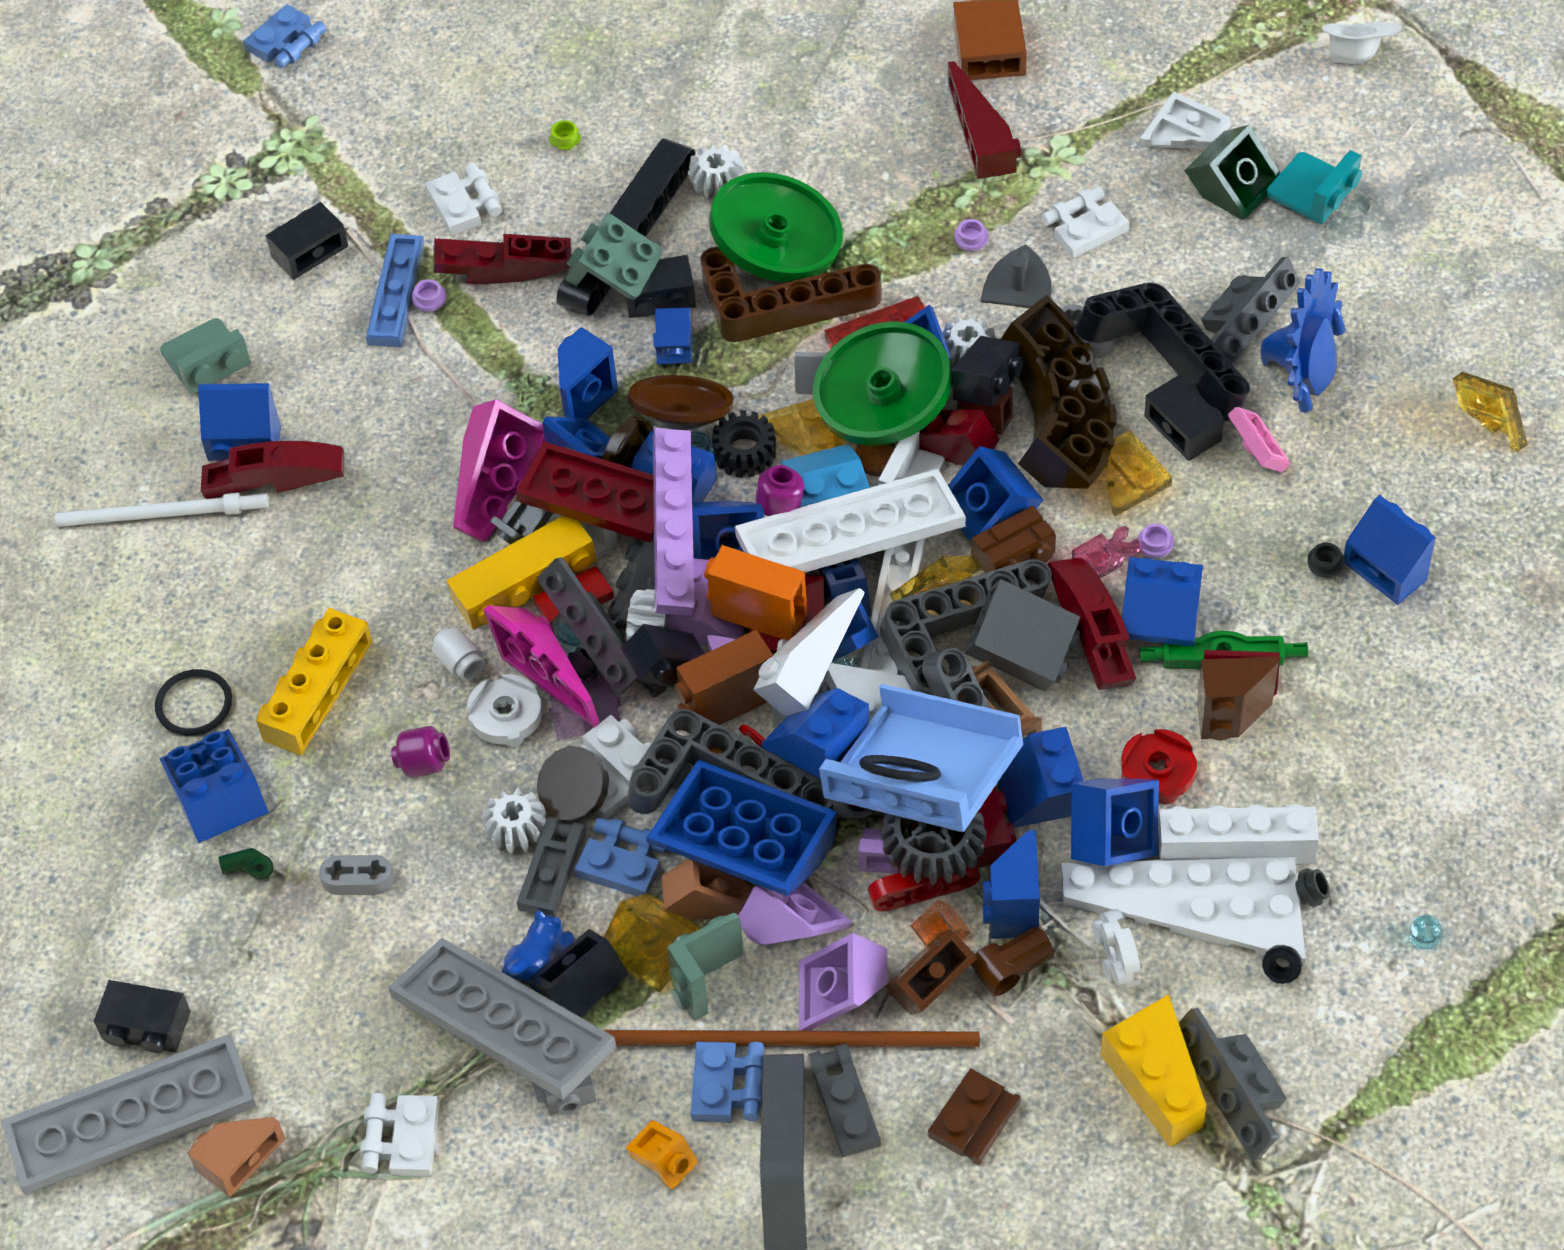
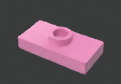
[1228,407,1290,473]

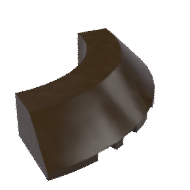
[1001,295,1117,489]

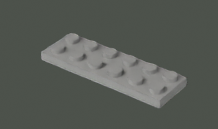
[388,938,617,1100]
[1,1034,256,1195]

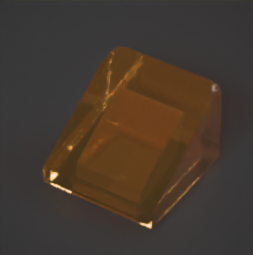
[855,443,896,477]
[910,900,970,946]

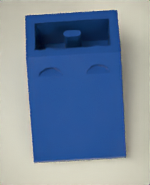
[159,729,269,843]

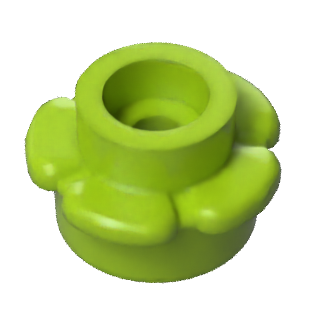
[549,120,581,150]

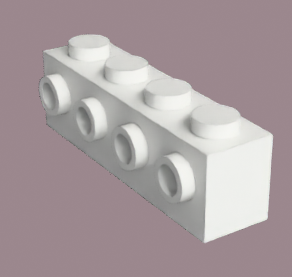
[1158,804,1319,864]

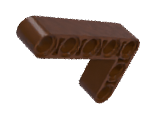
[700,247,882,342]

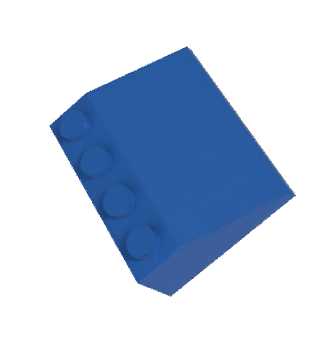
[646,760,837,896]

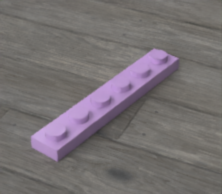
[653,428,694,616]

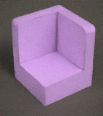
[859,828,899,874]

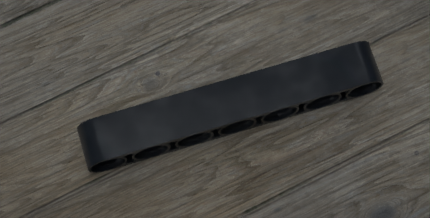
[556,138,696,316]

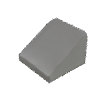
[795,352,827,394]

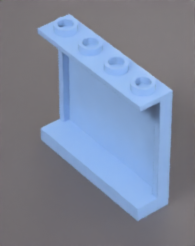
[819,684,1023,832]

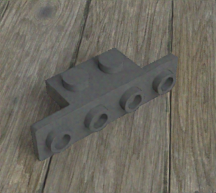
[1201,257,1300,364]
[607,538,655,630]
[537,557,638,695]
[1179,1008,1287,1160]

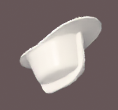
[1322,22,1402,64]

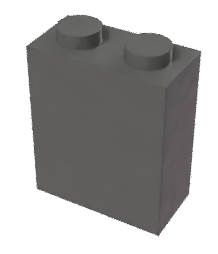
[964,579,1080,691]

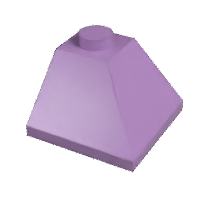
[738,882,852,945]
[799,933,888,1031]

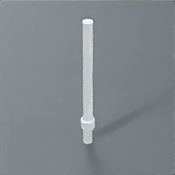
[55,493,269,527]

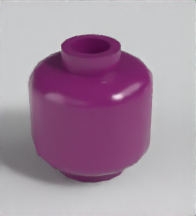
[755,465,804,517]
[391,726,450,778]

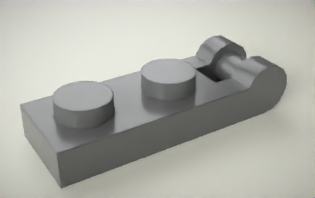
[517,817,587,917]
[808,1043,881,1158]

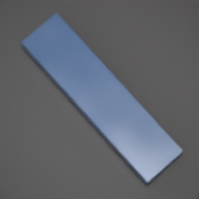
[366,234,425,347]

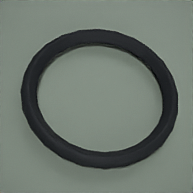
[155,669,232,736]
[859,755,941,782]

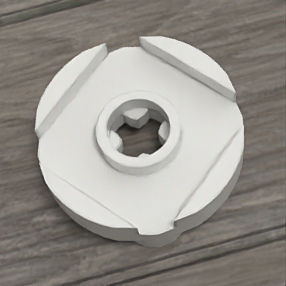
[467,674,543,747]
[1092,909,1141,990]

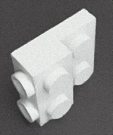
[581,715,661,819]

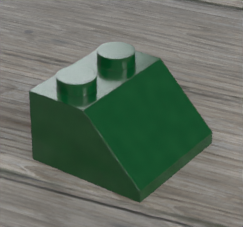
[1184,125,1280,219]

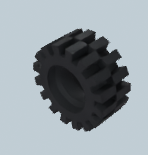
[712,410,776,478]

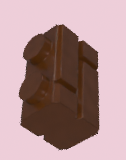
[971,506,1056,573]
[885,929,977,1015]

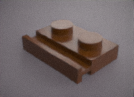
[928,1068,1021,1166]

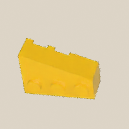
[1101,994,1206,1147]

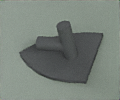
[981,245,1051,308]

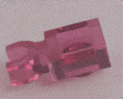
[1072,526,1140,578]

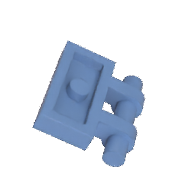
[243,4,326,69]
[574,817,668,899]
[691,1042,764,1122]

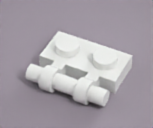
[425,163,502,236]
[1041,186,1130,259]
[359,1093,440,1176]

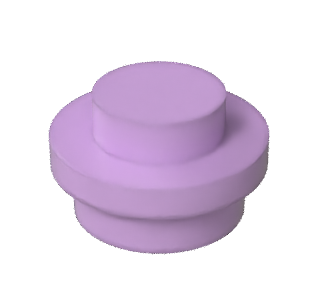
[954,219,988,251]
[412,279,446,312]
[1137,523,1174,558]

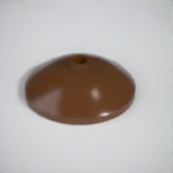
[628,375,734,431]

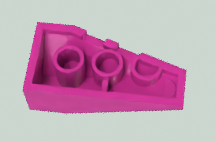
[453,399,546,542]
[483,605,600,728]

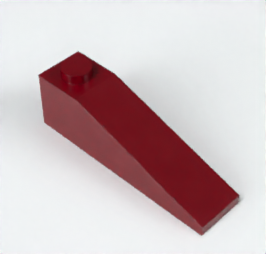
[948,61,1021,180]

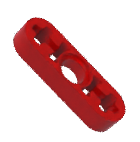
[868,865,981,912]

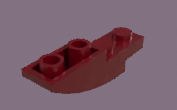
[433,234,571,284]
[201,441,345,499]
[1047,557,1136,690]

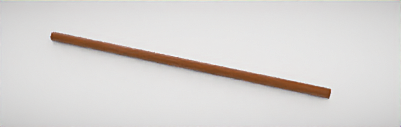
[603,1030,980,1047]

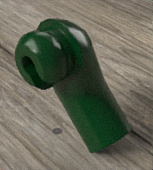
[218,848,274,880]

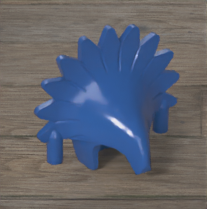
[1260,268,1346,412]

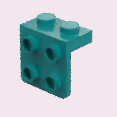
[1267,150,1362,224]

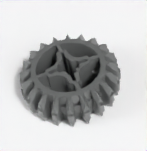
[881,813,986,886]

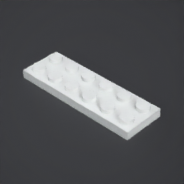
[735,469,966,572]

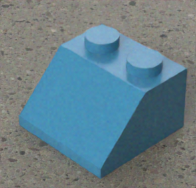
[781,444,870,507]

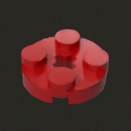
[1121,729,1197,804]

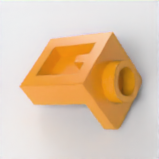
[625,1119,698,1189]

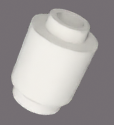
[432,628,485,681]

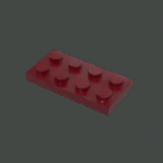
[516,441,654,543]

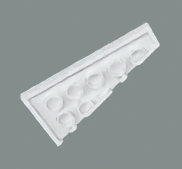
[1061,857,1306,967]

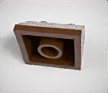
[1197,656,1278,740]

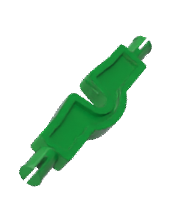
[1139,631,1308,669]

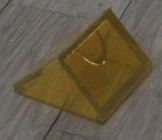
[604,893,701,993]

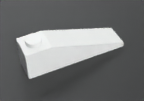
[753,588,865,717]

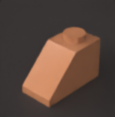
[662,858,751,920]
[188,1117,286,1197]

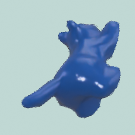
[501,911,575,993]

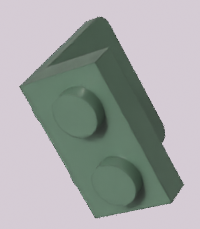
[565,212,663,299]
[160,318,251,395]
[667,913,743,1021]

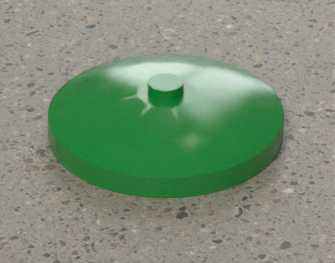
[709,172,843,282]
[813,322,952,445]

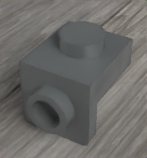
[490,501,554,544]

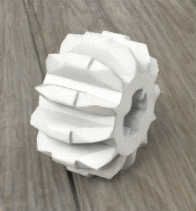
[688,144,745,200]
[942,315,996,368]
[626,589,667,641]
[482,787,546,854]

